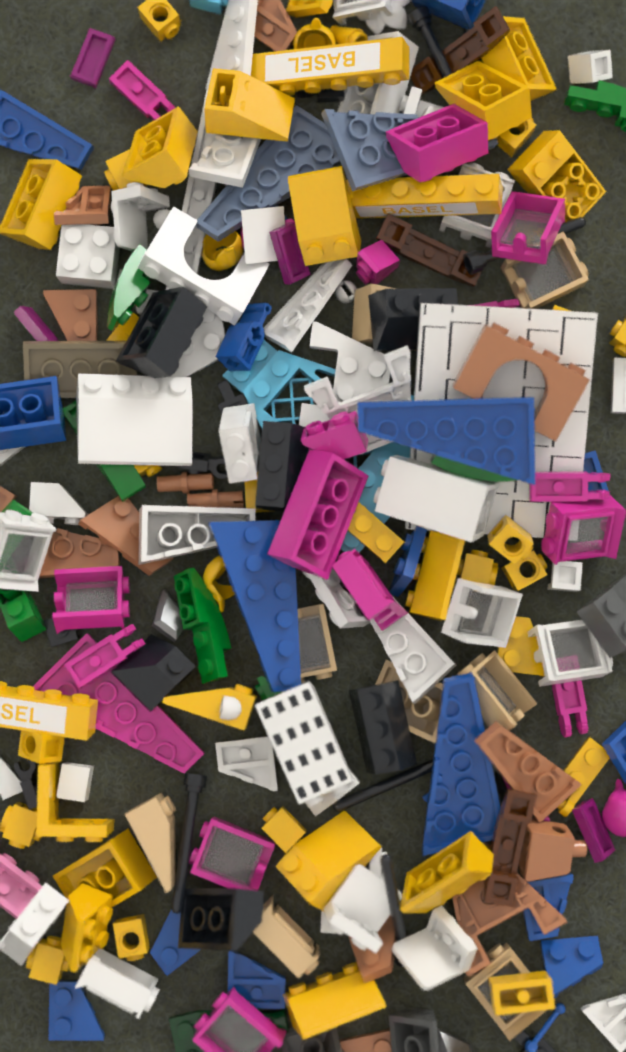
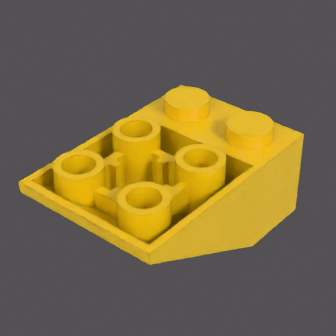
[204,68,295,142]
[507,130,606,223]

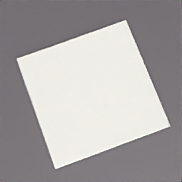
[241,206,285,264]

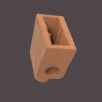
[518,819,587,881]

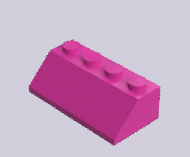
[268,449,368,580]

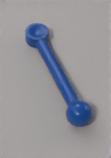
[525,1003,565,1052]

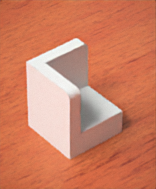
[568,50,613,84]
[548,561,583,592]
[57,762,94,802]

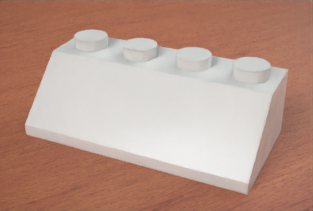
[338,31,419,114]

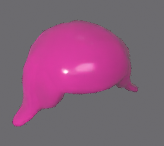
[602,779,626,837]

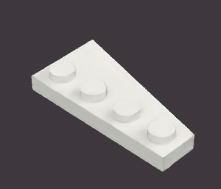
[205,0,258,90]
[264,259,352,353]
[302,568,371,628]

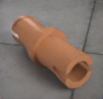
[157,472,214,494]
[187,489,244,508]

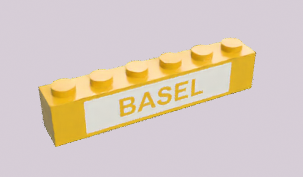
[251,37,410,96]
[346,174,503,219]
[0,681,98,741]

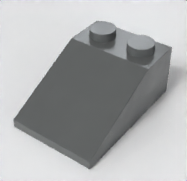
[577,573,626,658]

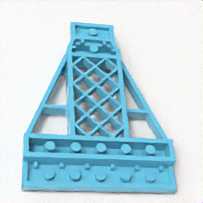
[222,340,414,553]

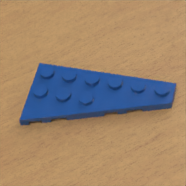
[358,397,535,485]
[208,520,301,692]
[422,673,500,856]

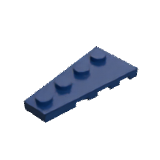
[0,90,94,170]

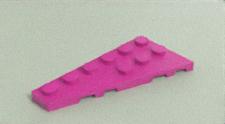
[33,633,205,773]

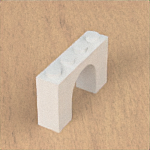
[138,207,269,326]

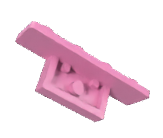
[0,853,43,919]

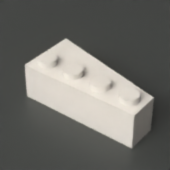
[138,505,255,565]

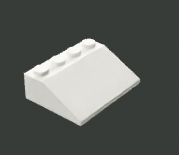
[76,374,192,466]

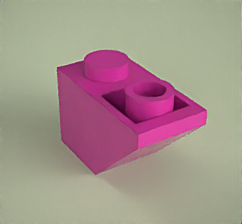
[356,240,400,285]
[301,411,368,459]

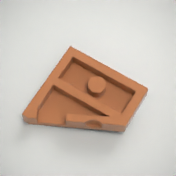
[348,914,396,983]

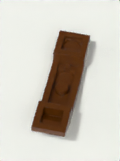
[410,6,511,95]
[376,213,482,287]
[483,789,537,906]

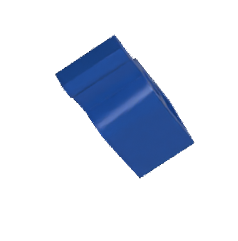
[215,303,271,371]

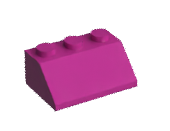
[386,104,488,182]

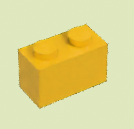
[488,971,555,1015]

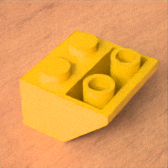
[61,883,113,972]

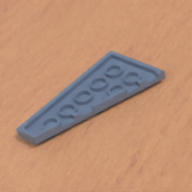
[196,105,342,242]
[321,109,498,192]

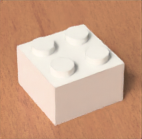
[56,224,120,289]

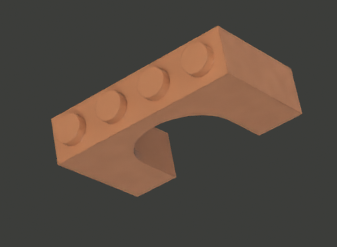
[452,322,590,441]

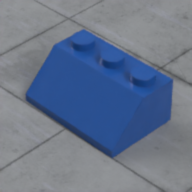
[0,376,67,450]

